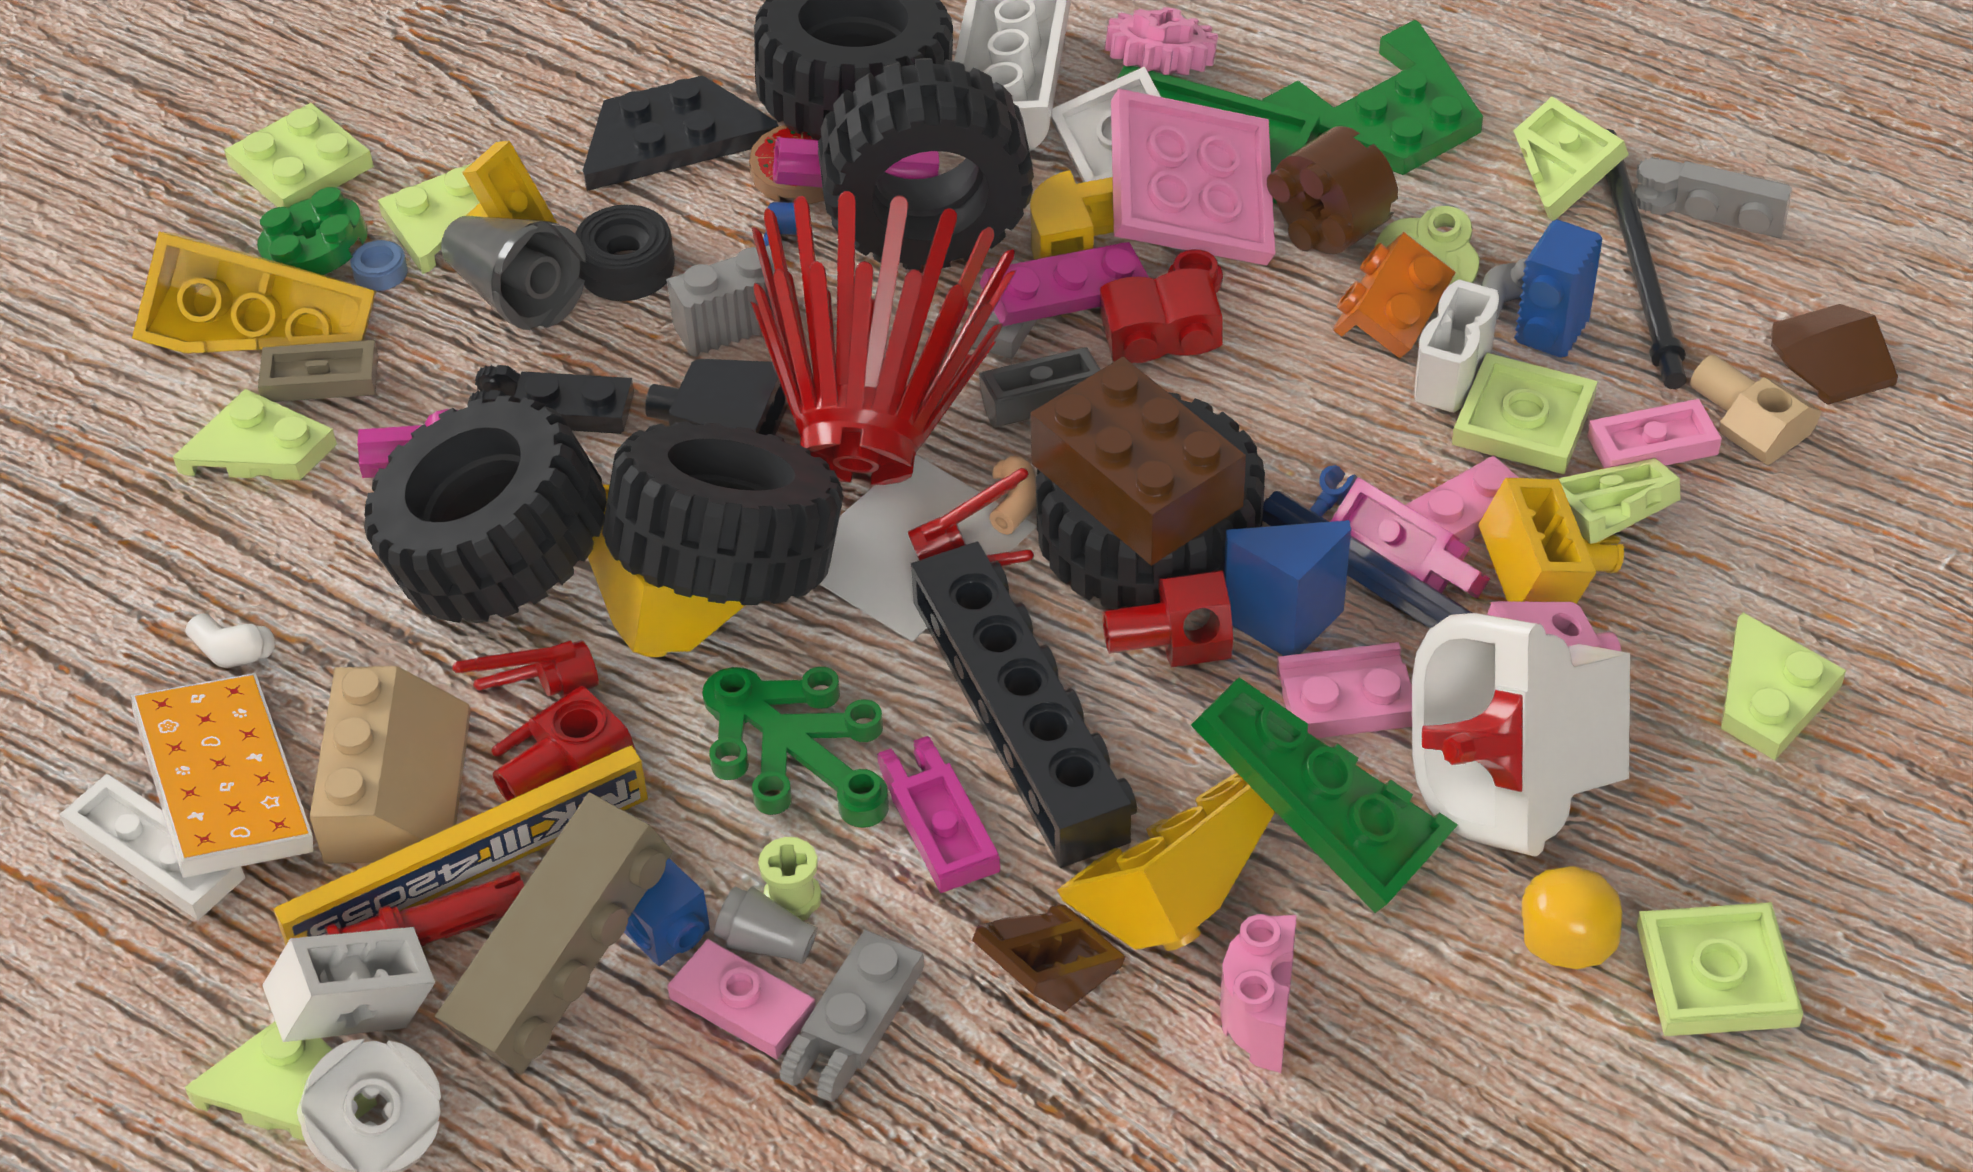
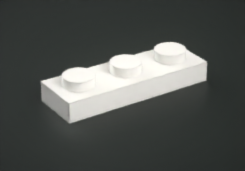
[59,774,245,921]

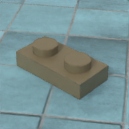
[258,340,379,402]

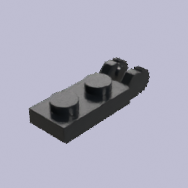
[467,365,634,434]

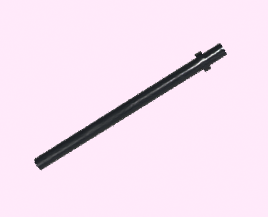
[1606,129,1687,389]

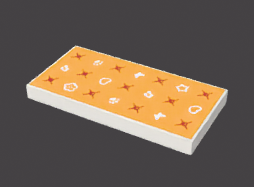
[131,673,313,878]

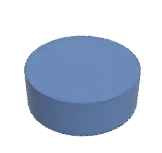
[350,240,408,291]

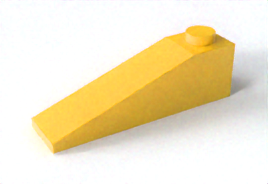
[1057,772,1275,951]

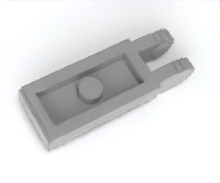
[1634,157,1792,239]
[779,930,924,1102]

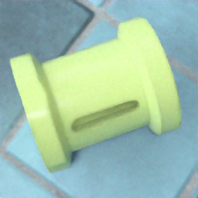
[758,837,822,921]

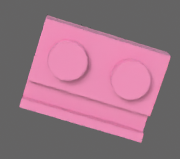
[1277,642,1412,738]

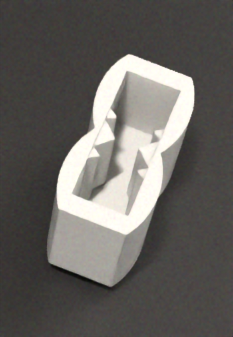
[1414,279,1499,413]

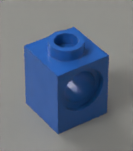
[624,858,710,967]

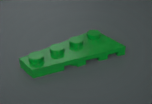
[1191,677,1458,913]

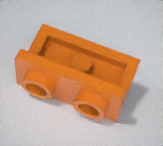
[1333,232,1456,358]

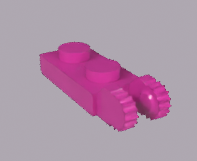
[877,736,1000,893]

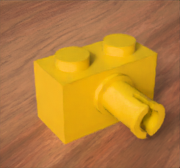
[1478,478,1624,604]

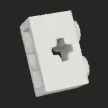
[262,927,435,1042]

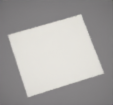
[820,455,1037,642]

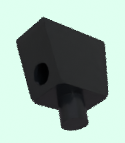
[645,359,788,436]

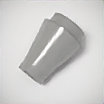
[714,887,818,964]

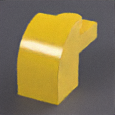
[1030,170,1114,260]

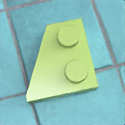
[1558,458,1681,544]

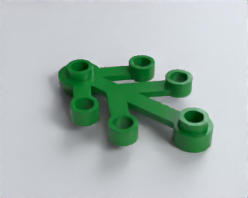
[702,667,889,828]

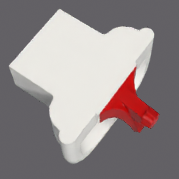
[1412,613,1630,856]

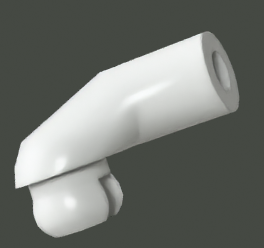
[186,613,275,668]

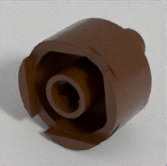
[1267,126,1398,254]

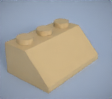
[309,666,471,864]

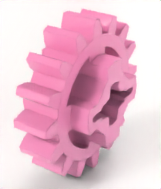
[1105,7,1218,75]

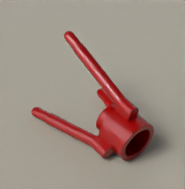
[908,468,1034,566]
[452,640,599,757]

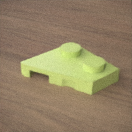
[1513,97,1629,221]
[378,163,480,274]
[173,389,337,480]
[1721,612,1846,760]
[185,1021,377,1141]

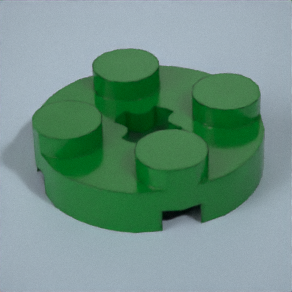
[257,187,368,275]

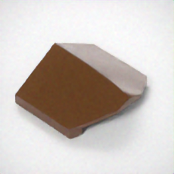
[1771,304,1898,405]
[972,904,1126,1012]

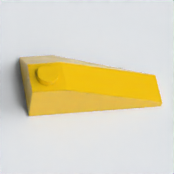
[132,231,376,353]
[588,484,746,657]

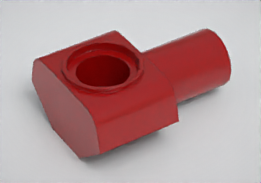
[1102,570,1234,668]
[493,686,635,801]

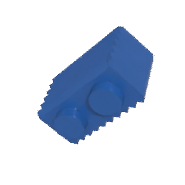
[1514,219,1603,358]

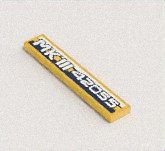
[273,745,648,945]

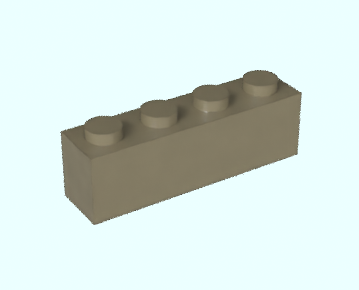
[435,792,673,1075]

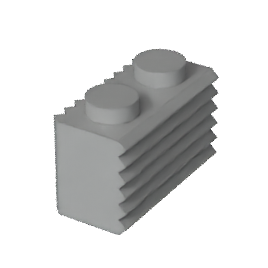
[666,245,776,357]

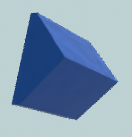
[1224,520,1351,656]

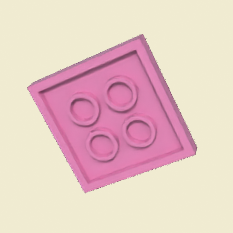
[1111,89,1275,266]

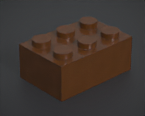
[1030,357,1246,566]

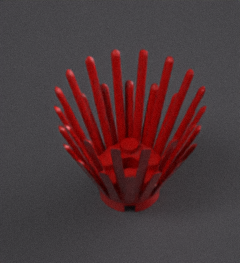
[750,191,1017,485]

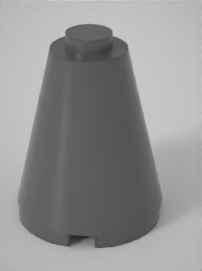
[441,216,586,330]

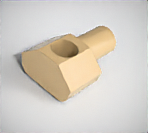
[1690,355,1822,465]

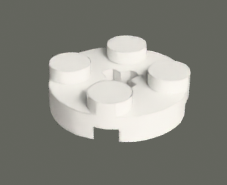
[297,1039,441,1172]

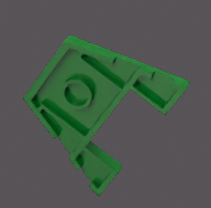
[1262,20,1483,175]

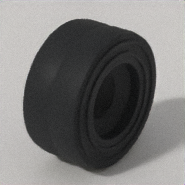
[575,205,675,301]

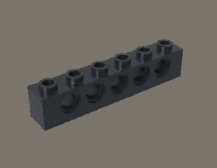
[911,541,1137,868]

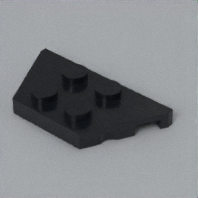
[583,75,779,191]

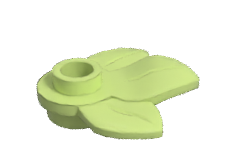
[1375,206,1479,286]

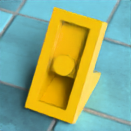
[462,141,558,224]

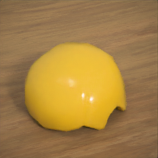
[1521,866,1623,969]

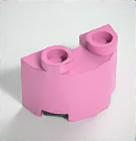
[1220,914,1297,1073]

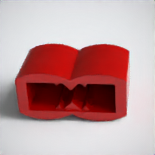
[1100,269,1223,363]

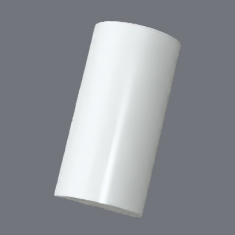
[954,0,1071,151]

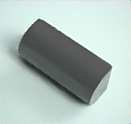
[979,347,1101,428]

